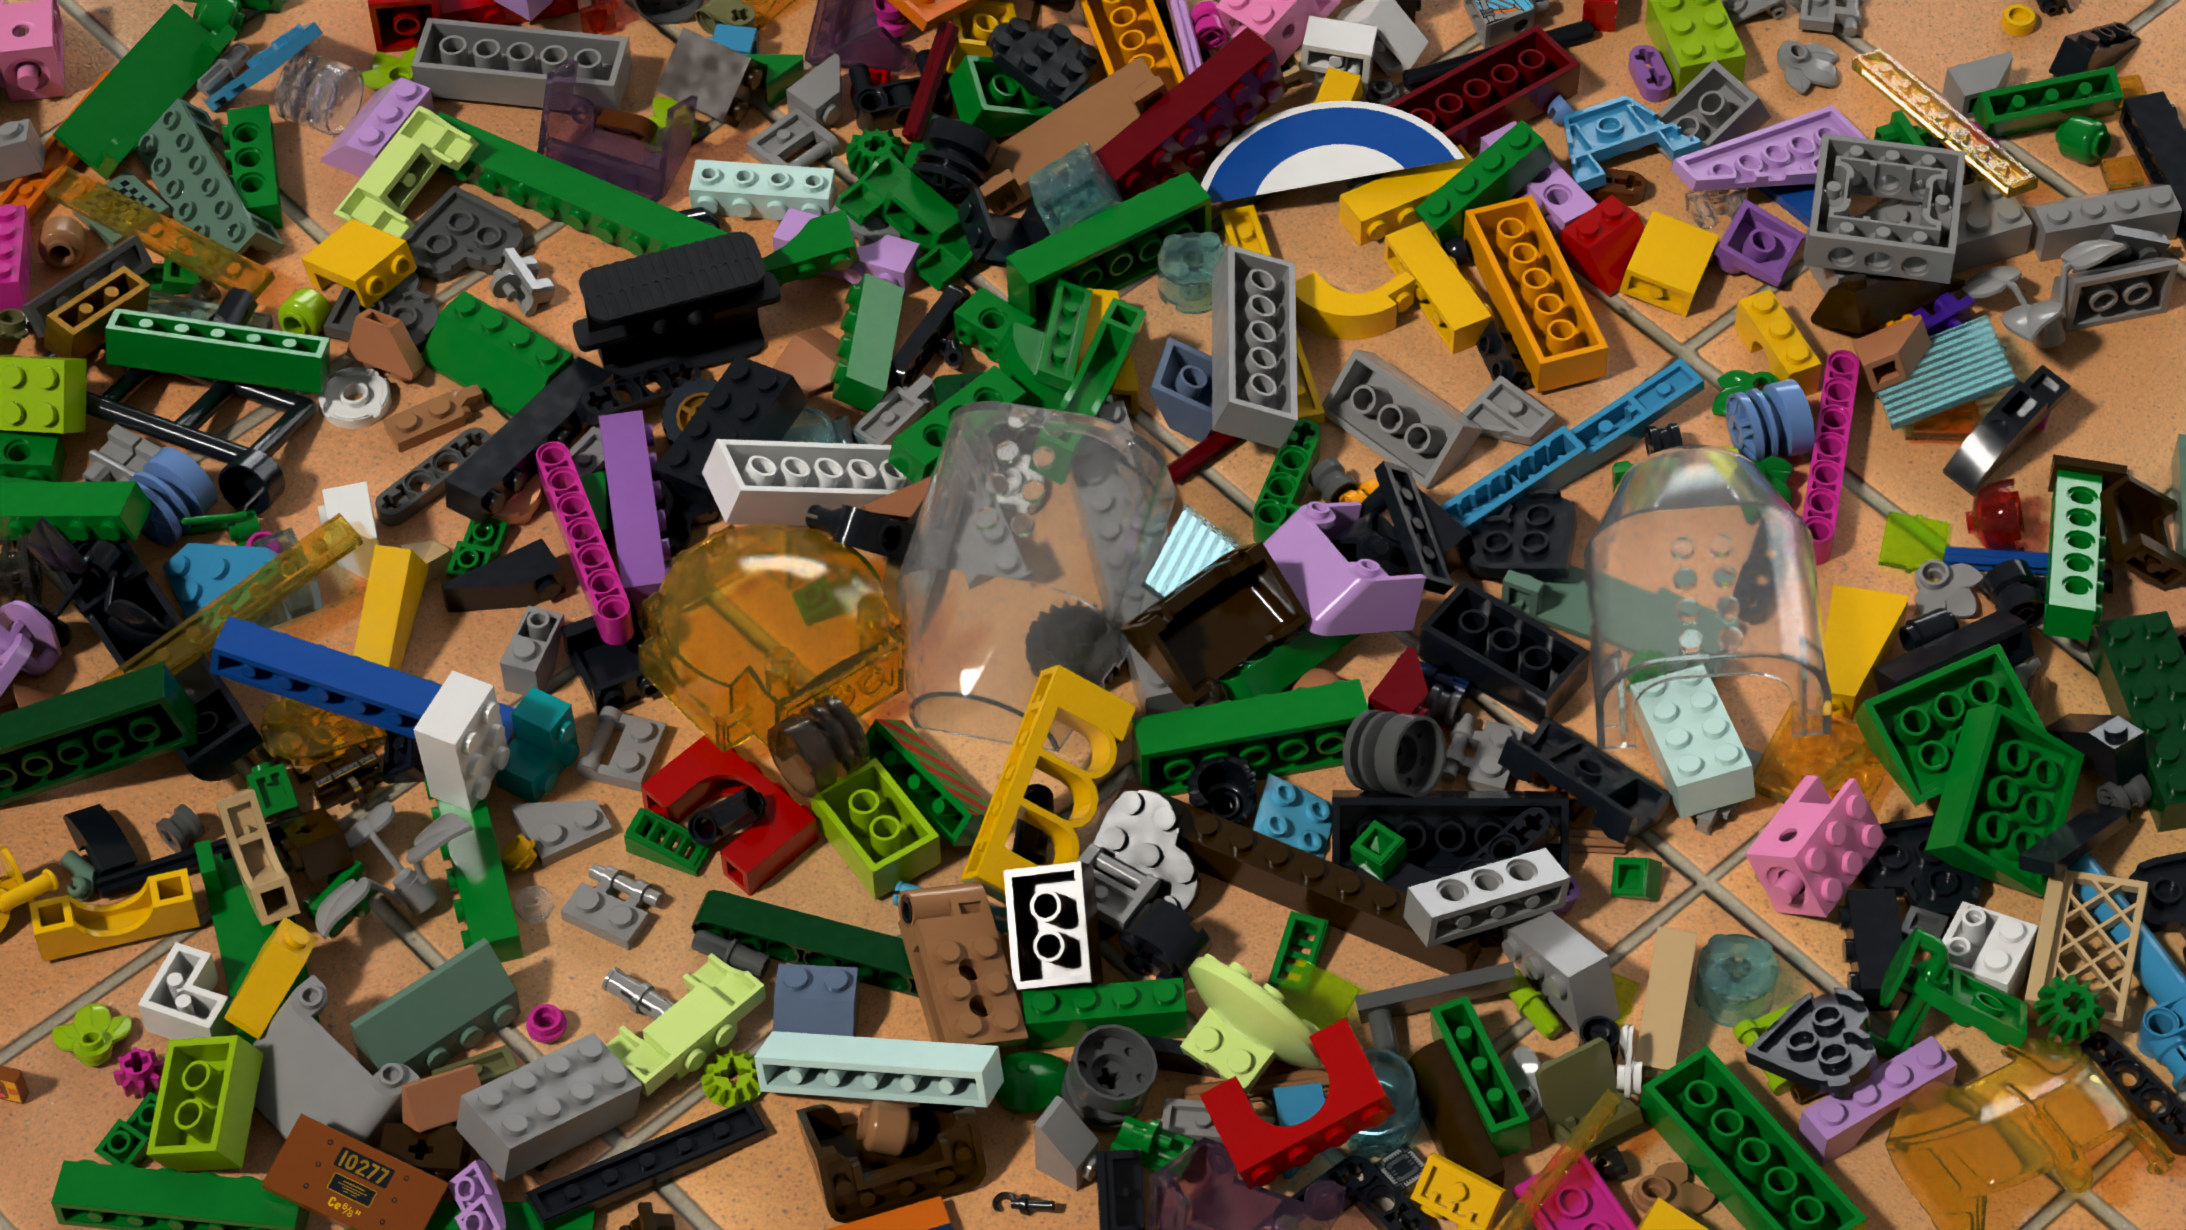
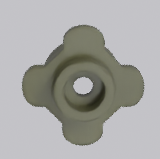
[0,308,30,340]

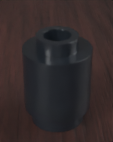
[1899,608,1959,652]

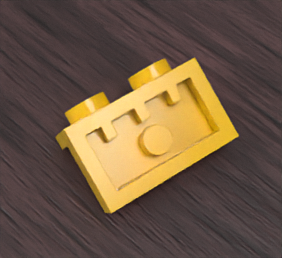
[1410,1152,1507,1230]

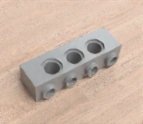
[1403,848,1570,948]

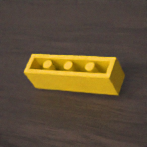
[1339,144,1473,246]
[1384,221,1494,354]

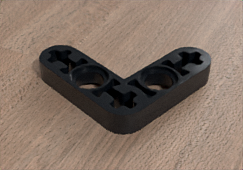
[1274,1156,1429,1230]

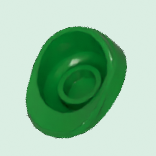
[995,1052,1067,1113]

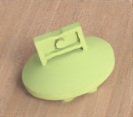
[1180,953,1322,1094]

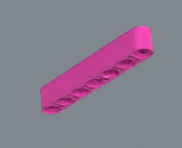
[1797,350,1860,565]
[536,441,634,646]

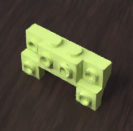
[333,105,479,239]
[606,953,766,1097]

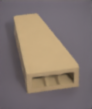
[1635,927,1698,1083]

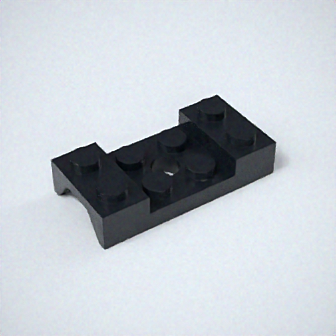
[1498,717,1672,844]

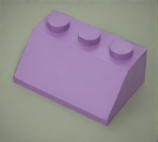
[321,77,435,177]

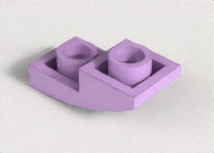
[448,1160,506,1230]

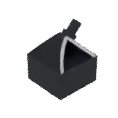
[1330,508,1412,576]

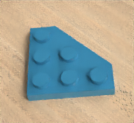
[162,543,289,650]

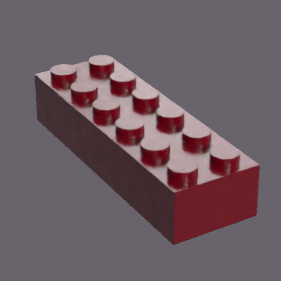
[1386,25,1580,153]
[1090,27,1288,206]

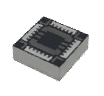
[1374,1143,1425,1196]

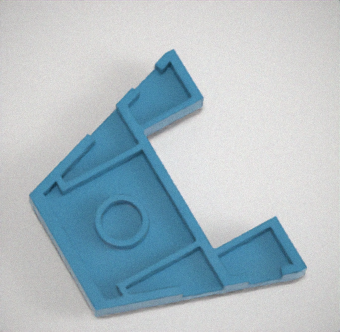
[204,22,323,112]
[1563,95,1702,192]

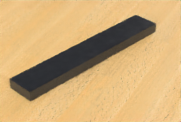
[526,1100,767,1230]

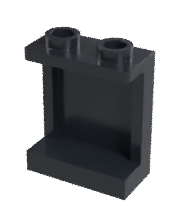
[561,601,668,715]

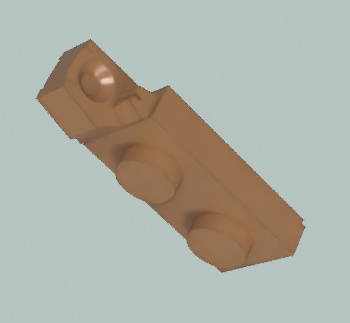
[383,384,486,452]

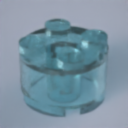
[1158,232,1226,314]
[1694,934,1779,1028]

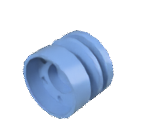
[1725,378,1815,462]
[129,447,218,546]

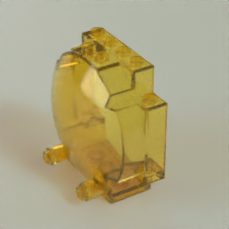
[638,523,905,762]

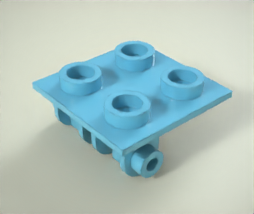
[1252,773,1332,859]

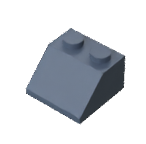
[1149,337,1212,442]
[773,964,861,1037]

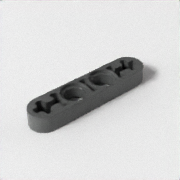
[375,427,491,526]

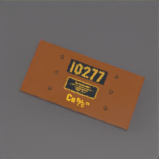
[261,1114,449,1230]

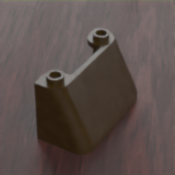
[1121,541,1310,707]
[796,1103,987,1223]

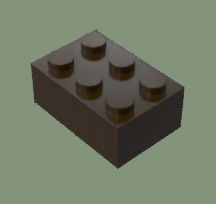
[1003,861,1103,992]

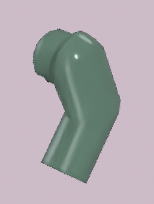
[60,850,98,901]

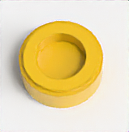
[2000,4,2036,37]

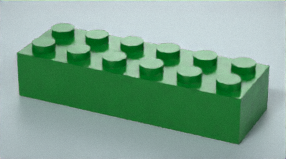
[1006,172,1211,329]
[1132,679,1369,796]
[1640,1045,1867,1230]

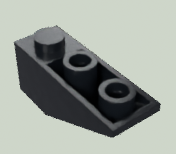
[2049,22,2141,77]

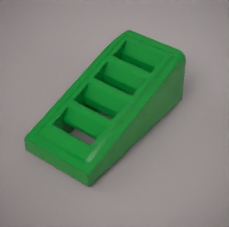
[580,471,611,553]
[624,808,714,877]
[1267,911,1331,996]

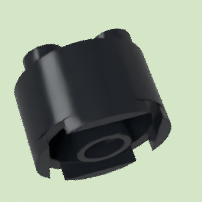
[1118,898,1212,983]

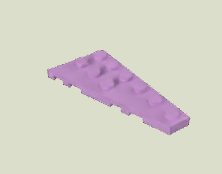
[1671,105,1867,191]

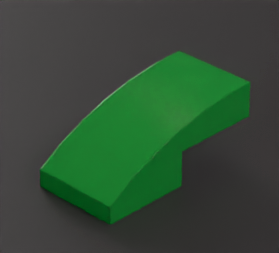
[139,254,201,297]

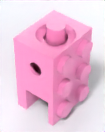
[0,0,65,102]
[1215,0,1342,66]
[1745,775,1887,917]

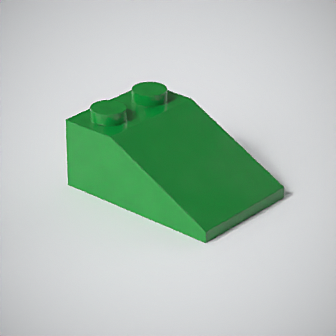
[948,54,1055,138]

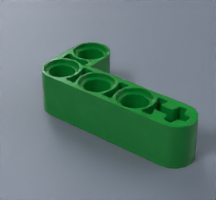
[1253,418,1321,543]

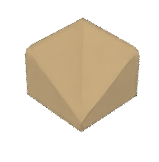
[400,541,452,584]

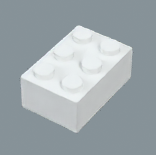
[413,670,510,812]

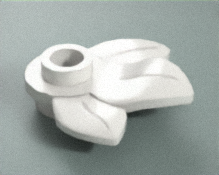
[1616,1024,1643,1098]

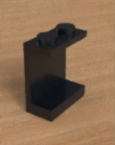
[957,187,1057,268]

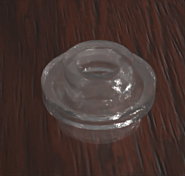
[514,886,554,924]

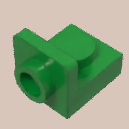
[246,761,299,820]

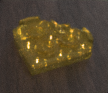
[260,696,387,766]

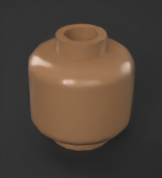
[38,216,86,268]
[857,1100,919,1157]

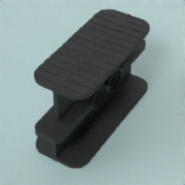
[572,231,781,385]

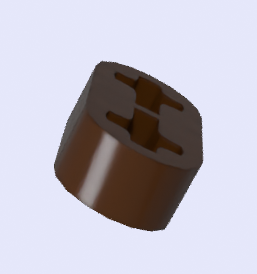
[596,109,658,145]
[1586,168,1647,206]

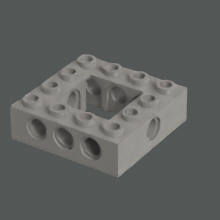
[1805,133,1966,284]

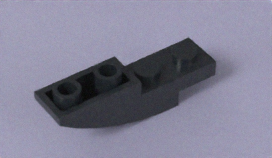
[1943,365,2071,495]

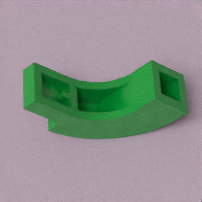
[998,322,1113,420]

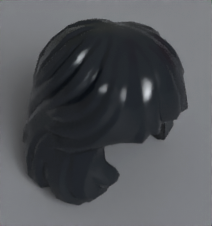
[1187,755,1257,825]

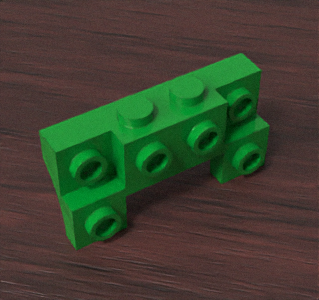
[835,152,975,292]

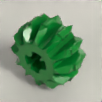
[846,126,905,179]
[2032,974,2105,1046]

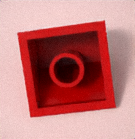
[1560,195,1645,298]

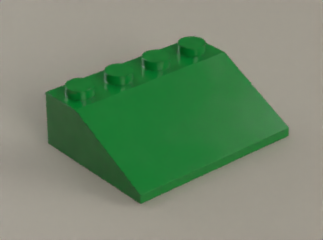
[1854,643,2047,807]
[1925,703,2085,897]

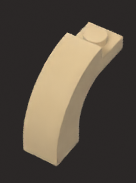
[215,789,301,926]

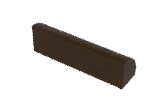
[1403,1039,1505,1188]

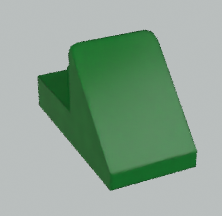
[744,54,805,107]

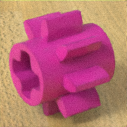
[113,1047,164,1098]

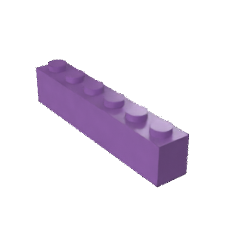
[598,410,676,610]

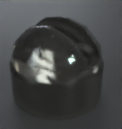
[189,278,222,310]

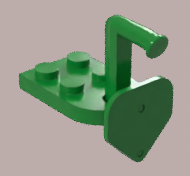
[1867,927,2028,1059]

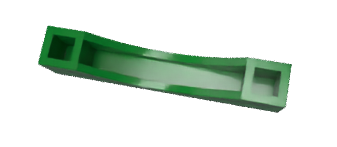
[762,209,860,288]
[1029,298,1147,481]

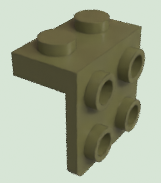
[1535,1037,1644,1153]

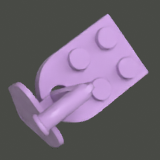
[0,600,62,697]

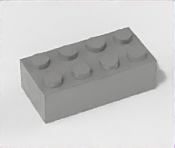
[456,1033,642,1182]

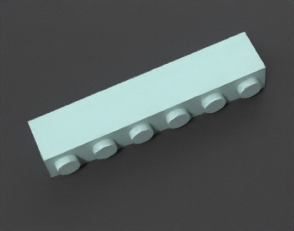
[754,1031,1004,1107]

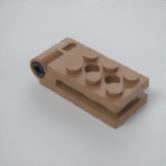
[898,882,1029,1059]

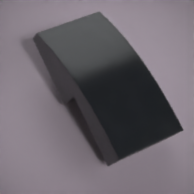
[63,804,138,877]

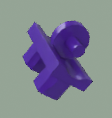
[1911,292,1976,350]

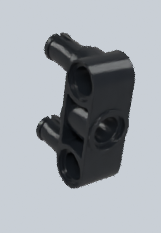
[849,49,954,132]
[805,504,925,565]

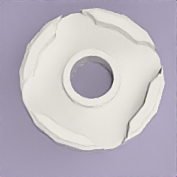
[318,366,392,429]

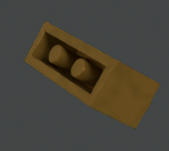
[44,266,150,358]

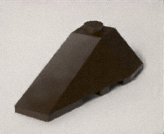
[1811,274,1965,334]

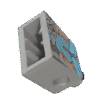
[1464,0,1549,49]

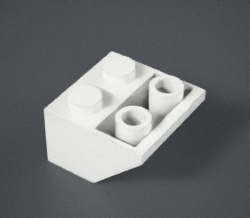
[1942,901,2038,997]

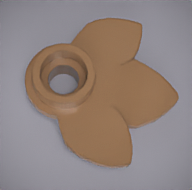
[1632,1162,1715,1222]

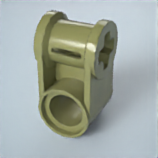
[695,0,759,41]

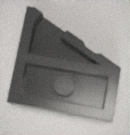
[2072,224,2170,273]

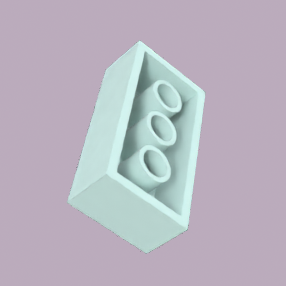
[1629,661,1755,819]

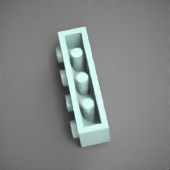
[689,159,836,220]

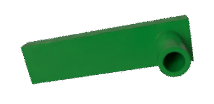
[1034,279,1093,392]

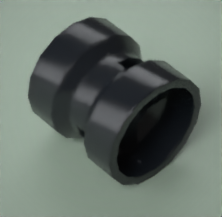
[1578,1016,1620,1065]

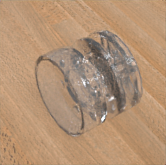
[275,50,364,137]

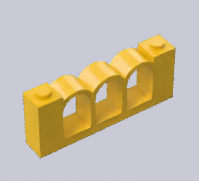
[960,665,1136,905]

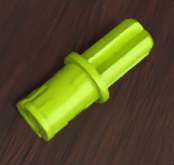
[1505,968,1563,1040]

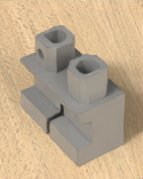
[82,424,162,482]

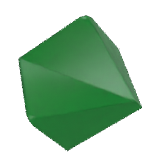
[1350,820,1407,882]
[1610,857,1662,901]

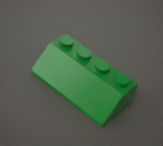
[421,291,574,417]

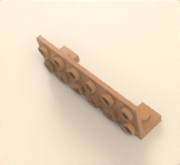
[978,57,1168,215]

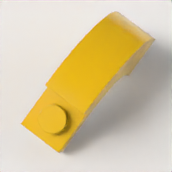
[1295,271,1415,340]

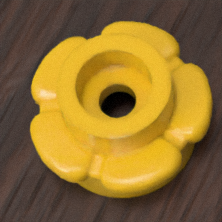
[501,835,537,872]

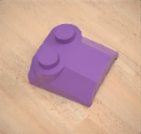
[1713,199,1806,287]

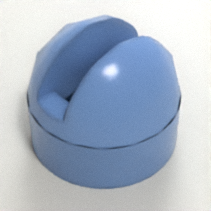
[1547,94,1575,125]

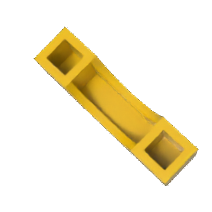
[29,868,200,962]

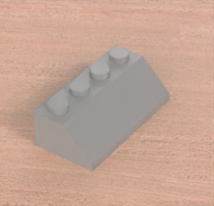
[2021,184,2182,262]
[1322,349,1483,489]

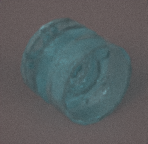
[1346,1048,1422,1158]

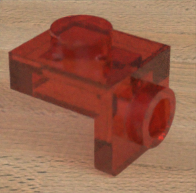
[579,0,618,34]

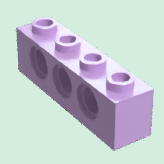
[1479,121,1598,245]

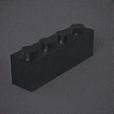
[1873,609,2034,695]

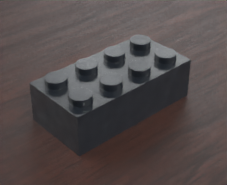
[655,355,809,513]
[1418,579,1590,725]

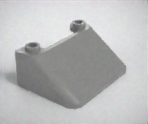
[253,974,421,1148]

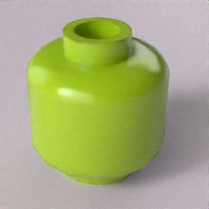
[278,288,331,336]

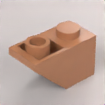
[345,308,426,381]
[1852,314,1931,393]

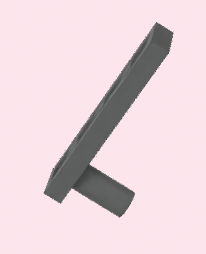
[21,235,155,338]
[1355,961,1518,1063]

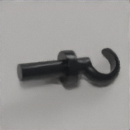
[992,1192,1055,1215]

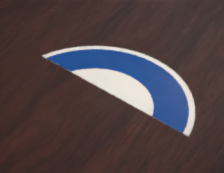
[1201,101,1464,204]

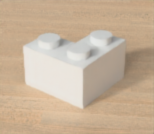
[1335,0,1429,77]
[1300,16,1378,102]
[138,942,235,1040]

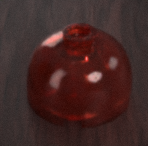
[1966,478,2026,551]

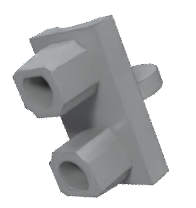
[490,247,555,317]

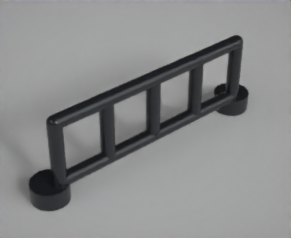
[30,324,317,515]

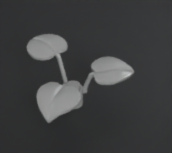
[1961,239,2127,348]
[315,802,473,939]

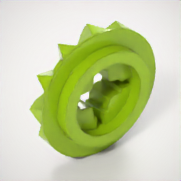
[701,1048,762,1108]

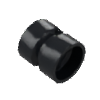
[1983,559,2045,628]

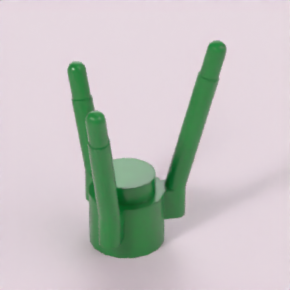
[181,510,261,546]

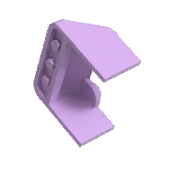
[1263,501,1426,636]

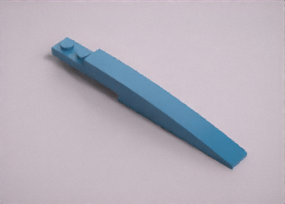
[1440,358,1704,532]

